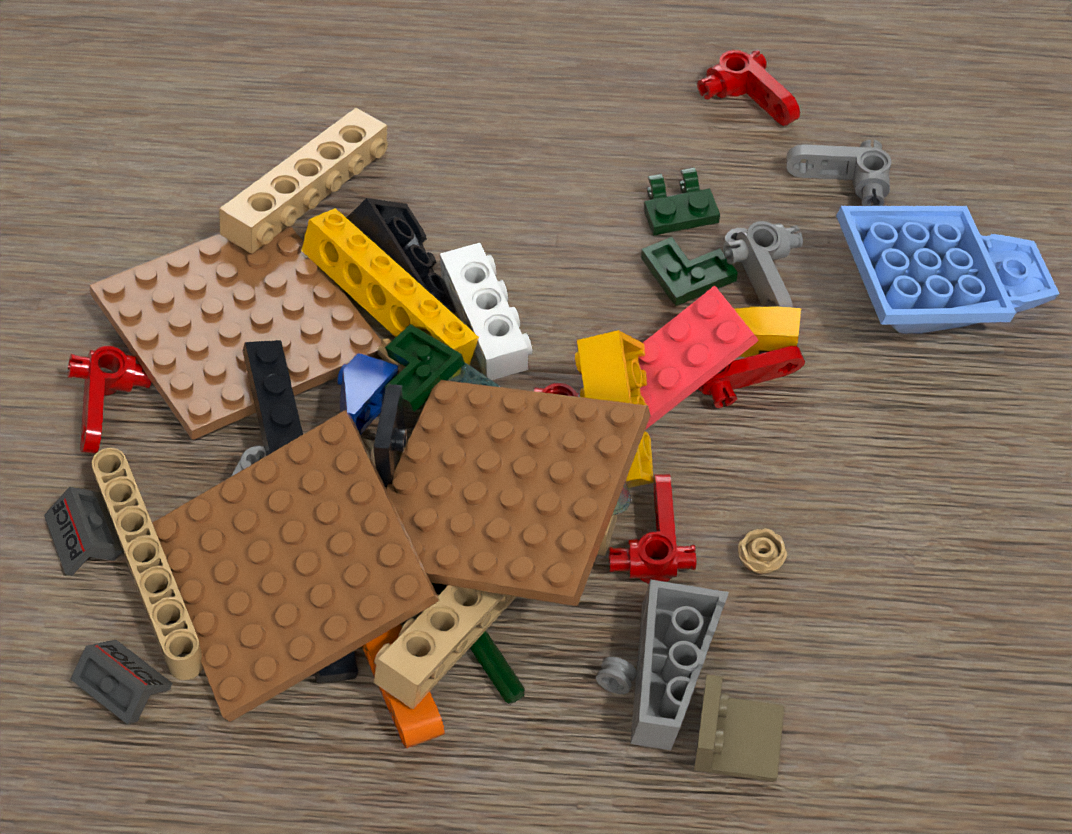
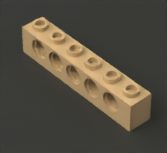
[219,108,388,254]
[374,585,517,709]

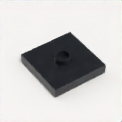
[373,384,407,488]

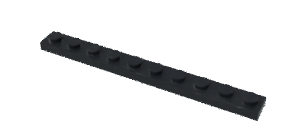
[242,340,359,683]

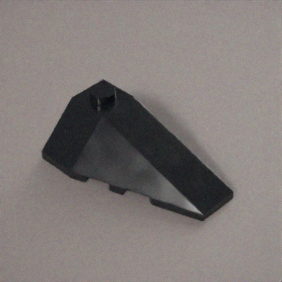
[346,198,456,314]

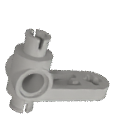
[786,140,891,206]
[723,221,803,308]

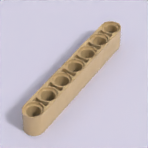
[92,448,203,680]

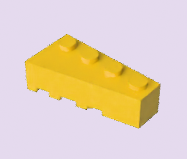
[575,330,654,489]

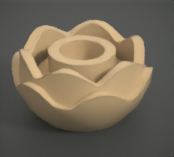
[738,529,787,574]

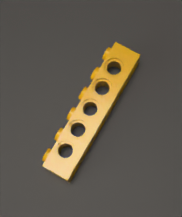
[301,208,479,376]

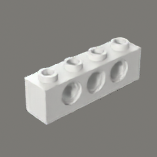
[440,243,532,382]

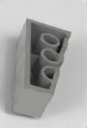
[630,580,729,750]

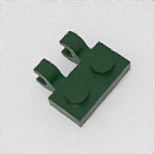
[644,167,720,236]

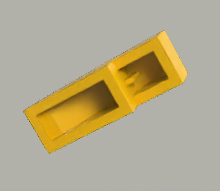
[734,307,801,358]

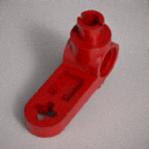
[697,50,800,126]
[67,346,151,454]
[698,346,805,408]
[609,474,696,584]

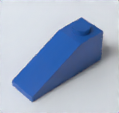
[337,353,398,435]

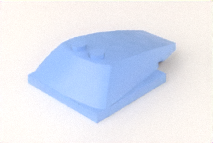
[836,206,1060,334]

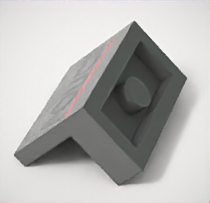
[44,487,123,576]
[70,640,173,724]

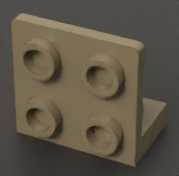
[694,674,784,782]

